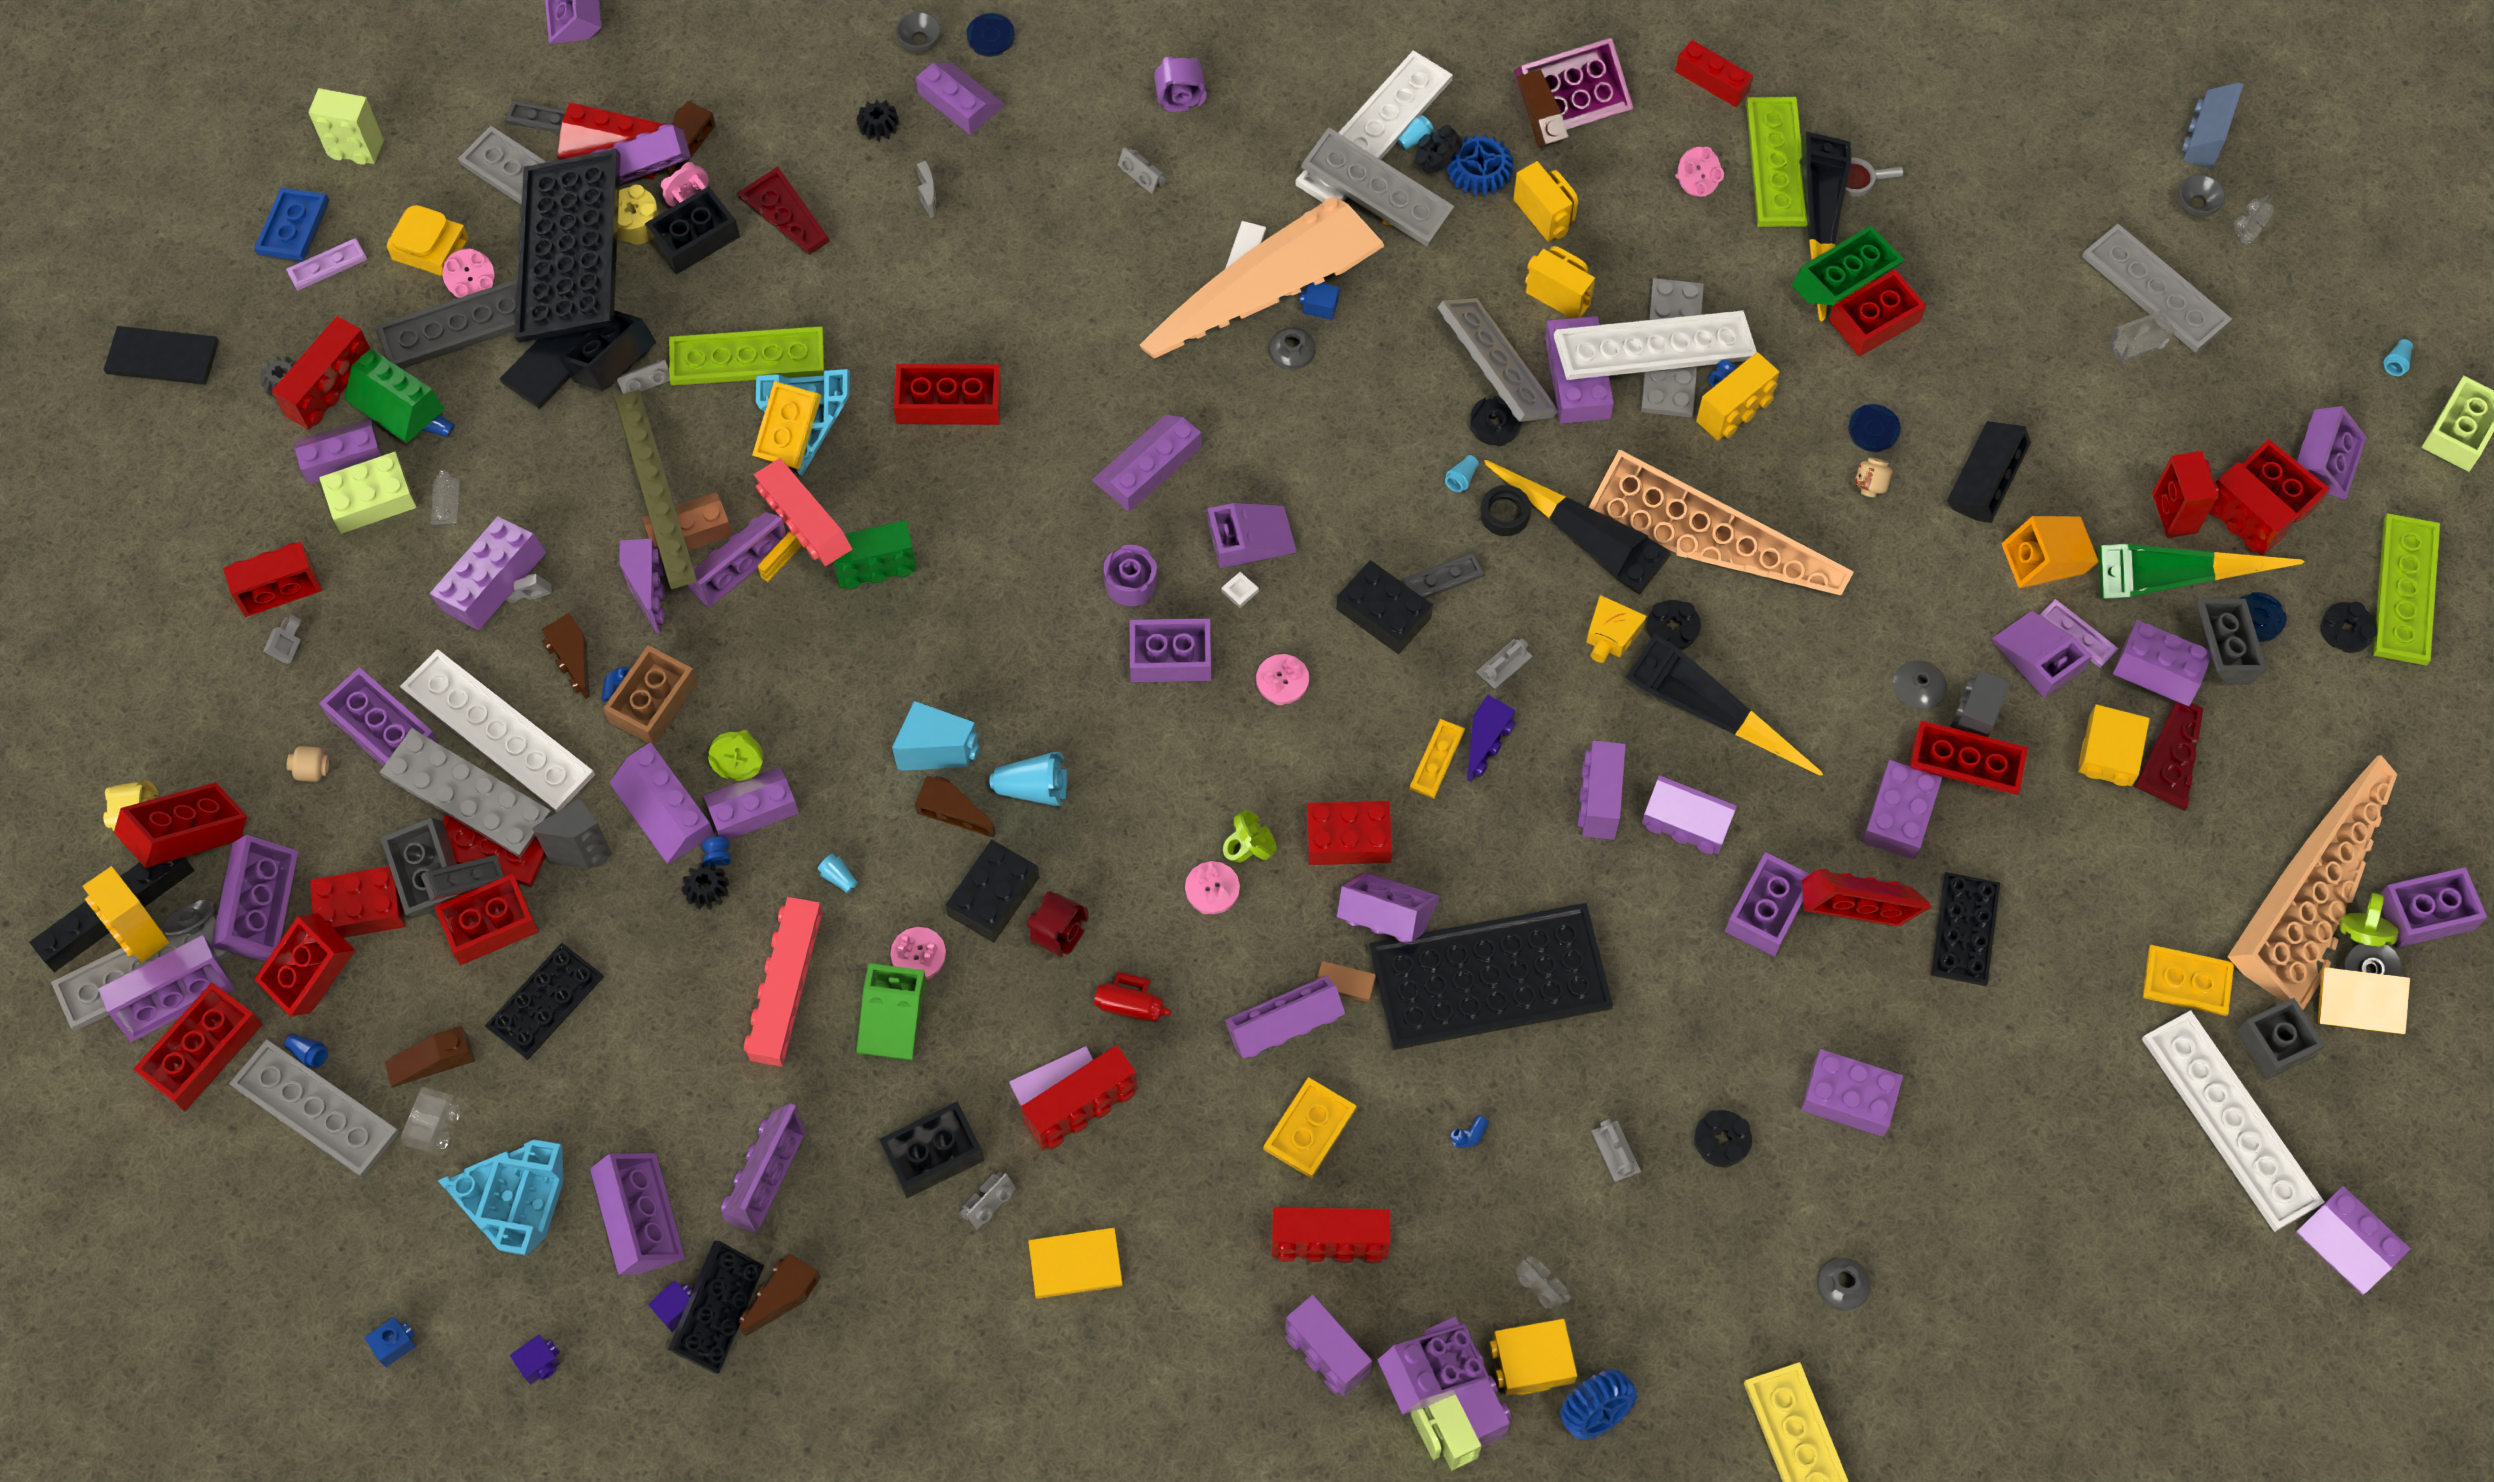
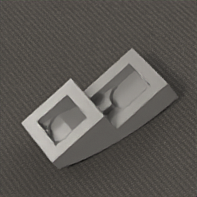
[917,161,936,218]

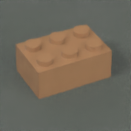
[603,645,698,746]

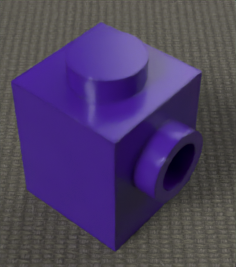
[648,1280,692,1332]
[509,1334,560,1385]

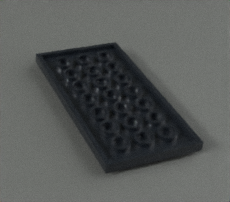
[514,149,621,343]
[1369,903,1613,1050]

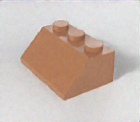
[642,492,733,560]

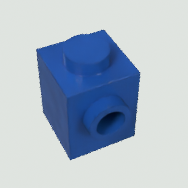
[1300,282,1339,320]
[364,1317,416,1367]

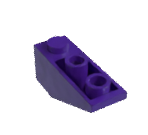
[1467,695,1516,782]

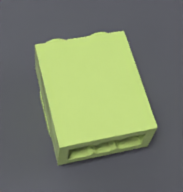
[1411,1394,1481,1471]

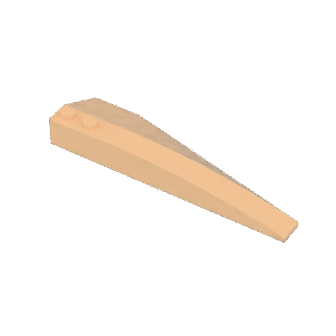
[1140,196,1384,358]
[1589,449,1854,595]
[2228,755,2397,1010]

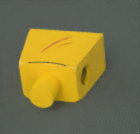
[1586,595,1647,663]

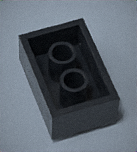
[645,186,740,275]
[559,310,656,391]
[1336,560,1433,655]
[945,839,1040,943]
[879,1101,985,1199]

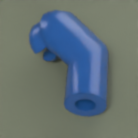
[601,667,630,702]
[1450,1116,1489,1148]

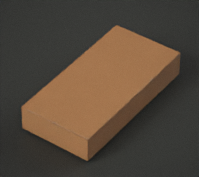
[1317,961,1376,1002]

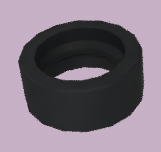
[1481,485,1531,536]

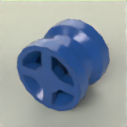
[1708,360,1738,387]
[701,837,731,867]

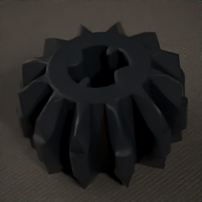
[856,98,899,142]
[682,862,730,910]

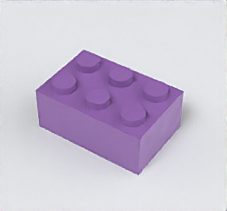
[1130,619,1211,682]
[2113,620,2212,706]
[1577,741,1626,840]
[1862,760,1942,860]
[1725,852,1810,957]
[2380,867,2487,947]
[1801,1049,1903,1137]
[1285,1295,1372,1397]

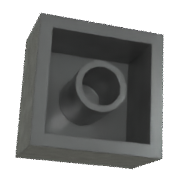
[1950,669,2010,737]
[2237,998,2325,1080]

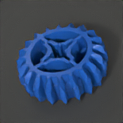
[1447,133,1514,197]
[1560,1369,1637,1440]

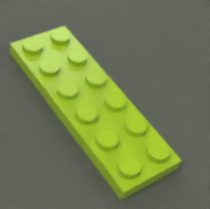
[1746,97,1808,227]
[669,326,825,386]
[2373,513,2440,666]

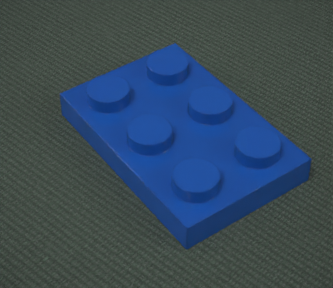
[254,188,329,261]

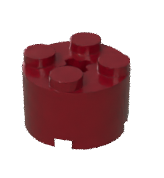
[1027,891,1089,957]

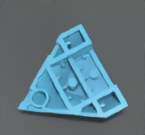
[756,369,850,476]
[437,1140,564,1256]

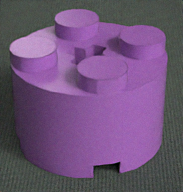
[1154,57,1207,112]
[1104,545,1158,606]

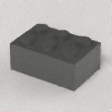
[380,817,467,918]

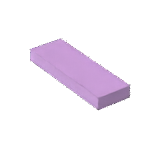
[286,238,367,291]
[2040,599,2118,668]
[1009,1046,1093,1107]

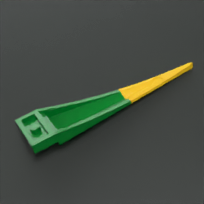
[2098,544,2305,598]

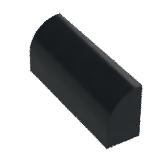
[1947,421,2031,523]

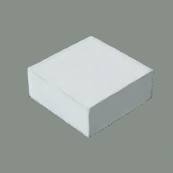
[1221,572,1259,608]

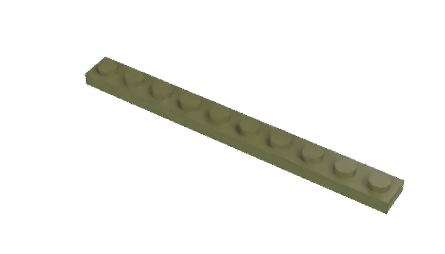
[615,390,697,589]

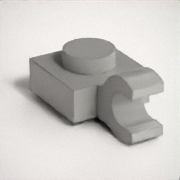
[505,574,552,603]
[263,615,301,664]

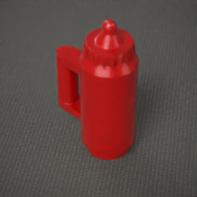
[1094,971,1172,1022]

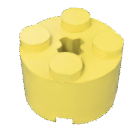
[617,185,660,245]
[103,781,159,831]

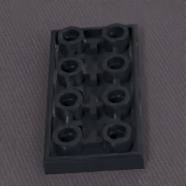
[104,326,219,385]
[500,330,590,409]
[1931,872,2000,986]
[485,943,604,1061]
[668,1241,765,1374]

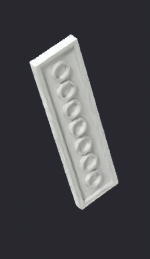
[1296,50,1453,202]
[1553,311,1757,380]
[400,649,595,813]
[2142,1011,2325,1232]

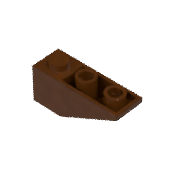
[541,613,589,699]
[739,1253,821,1336]

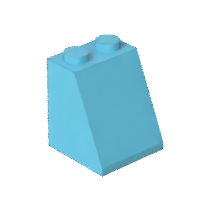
[892,701,981,771]

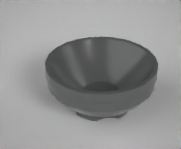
[896,11,941,52]
[2178,174,2225,217]
[1269,328,1315,370]
[1817,1258,1871,1311]

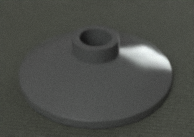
[1893,661,1947,709]
[162,899,216,935]
[2344,943,2402,977]

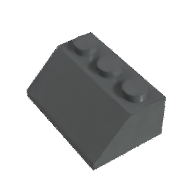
[2196,599,2267,685]
[532,798,612,869]

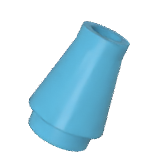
[1397,115,1434,151]
[2384,339,2413,376]
[1445,455,1479,493]
[817,853,858,894]

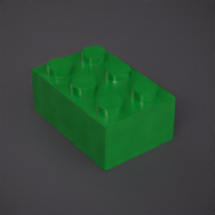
[834,520,917,589]

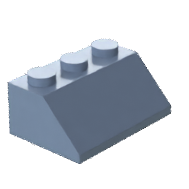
[2181,83,2243,169]

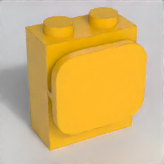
[1513,161,1578,242]
[387,205,469,276]
[1525,246,1595,319]
[2078,704,2150,786]
[1489,1319,1577,1396]

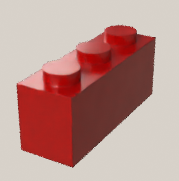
[1675,40,1754,108]

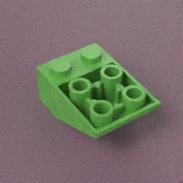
[856,963,927,1061]

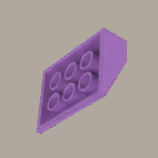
[721,1103,806,1234]

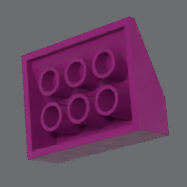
[1514,37,1634,130]

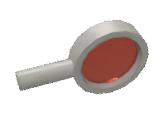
[1845,158,1903,197]

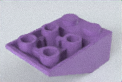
[1208,503,1296,568]
[620,539,665,633]
[1991,611,2092,698]
[1378,1324,1490,1414]

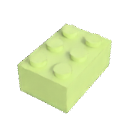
[308,88,384,165]
[2421,375,2494,472]
[319,452,416,534]

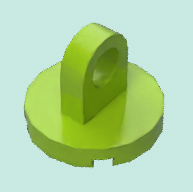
[708,730,764,781]
[1223,810,1277,863]
[2339,893,2399,947]

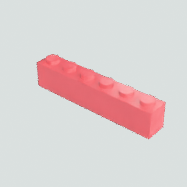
[754,458,852,567]
[744,897,823,1067]

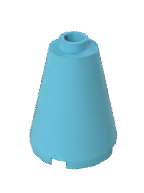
[990,752,1067,806]

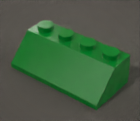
[1791,225,1905,305]
[344,349,445,443]

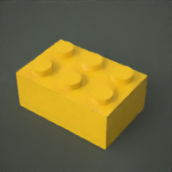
[1696,352,1779,441]
[82,866,170,963]

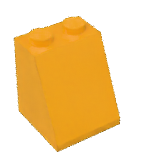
[2001,516,2099,588]

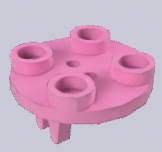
[1675,147,1724,197]
[661,162,709,207]
[442,248,494,298]
[1256,654,1309,705]
[1185,861,1240,914]
[890,927,946,980]

